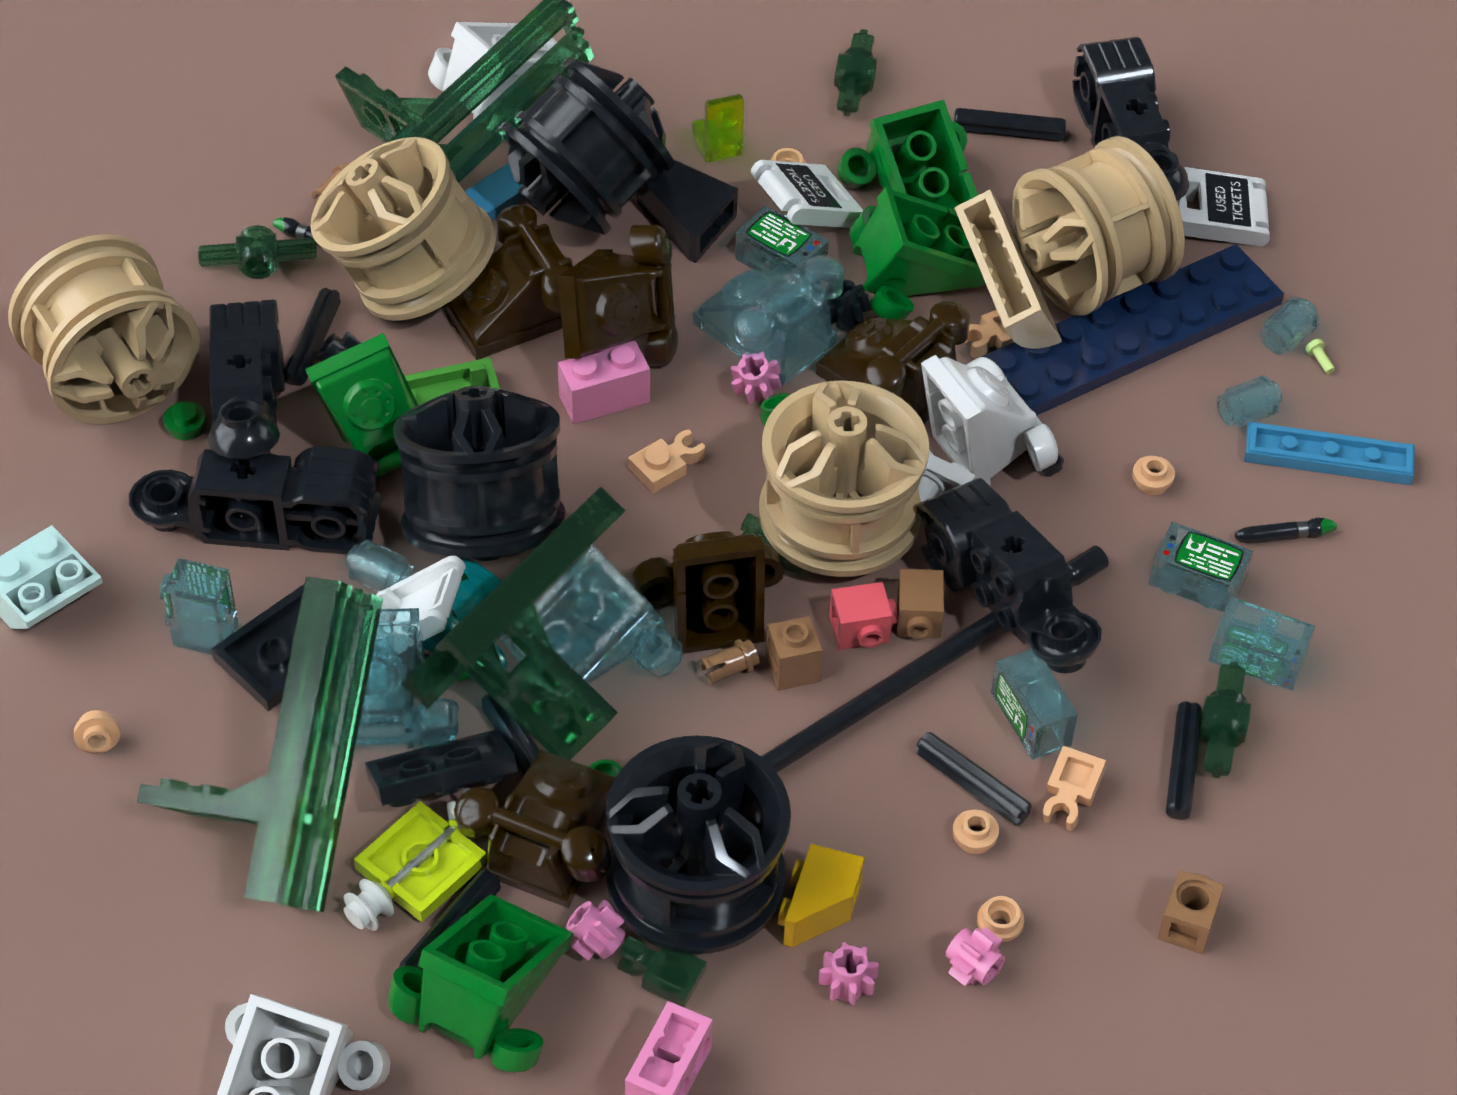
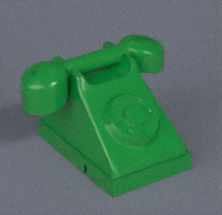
[837,99,978,210]
[849,187,986,320]
[305,333,418,483]
[387,894,573,1073]

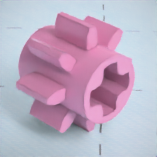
[730,351,782,404]
[566,900,625,961]
[946,927,1005,987]
[818,942,879,1005]

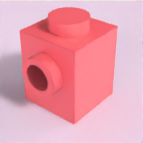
[829,582,898,650]

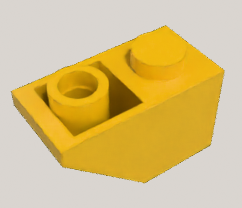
[778,843,865,947]

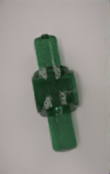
[834,29,877,116]
[198,225,317,279]
[1200,661,1251,778]

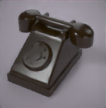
[442,205,573,360]
[558,225,678,366]
[816,301,970,424]
[631,531,784,654]
[454,749,616,908]

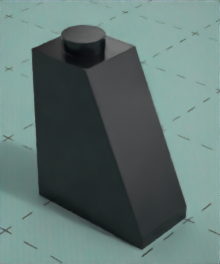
[637,160,738,263]

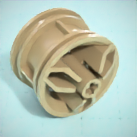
[1012,136,1185,316]
[311,137,496,321]
[8,234,200,424]
[759,381,929,577]

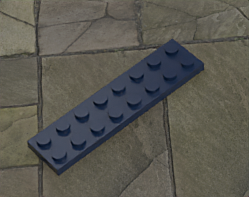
[982,244,1284,416]

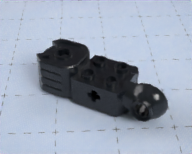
[1072,37,1189,201]
[208,299,285,459]
[129,446,382,555]
[916,478,1102,674]

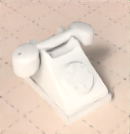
[428,22,580,139]
[921,355,1058,485]
[217,994,391,1095]

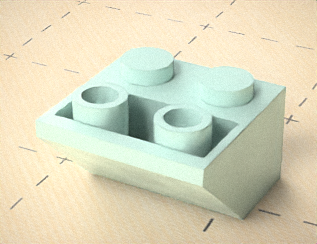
[0,525,103,629]

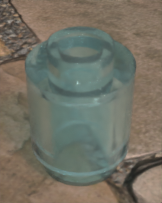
[1260,297,1319,354]
[1217,375,1282,427]
[345,540,414,592]

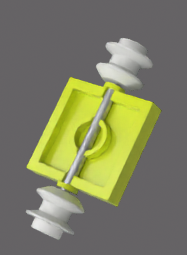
[343,788,487,931]

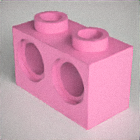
[625,1001,713,1095]

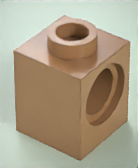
[897,568,944,639]
[766,616,823,691]
[1157,869,1225,954]

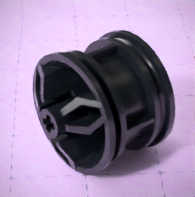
[497,57,675,236]
[393,386,566,561]
[606,735,791,954]

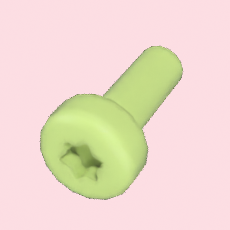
[1305,339,1335,374]

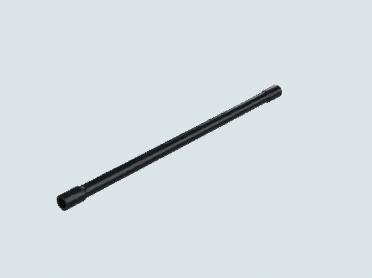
[761,545,1109,773]

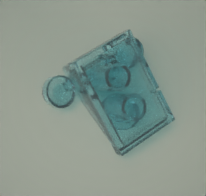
[693,256,844,386]
[500,545,683,703]
[299,608,459,751]

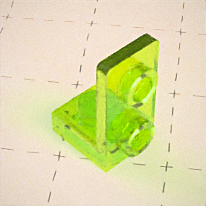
[692,94,744,163]

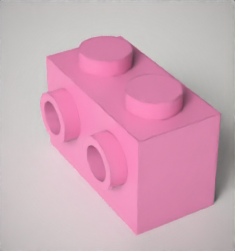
[558,341,650,424]

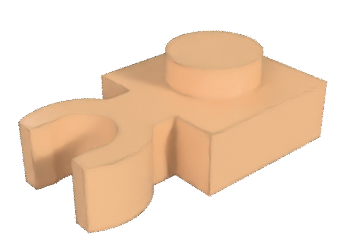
[962,310,1014,358]
[628,430,705,494]
[1043,746,1106,831]

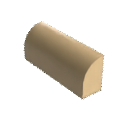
[955,189,1062,349]

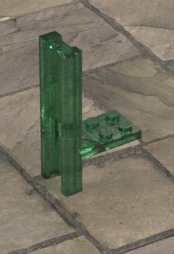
[335,0,594,183]
[401,487,626,760]
[137,577,383,912]

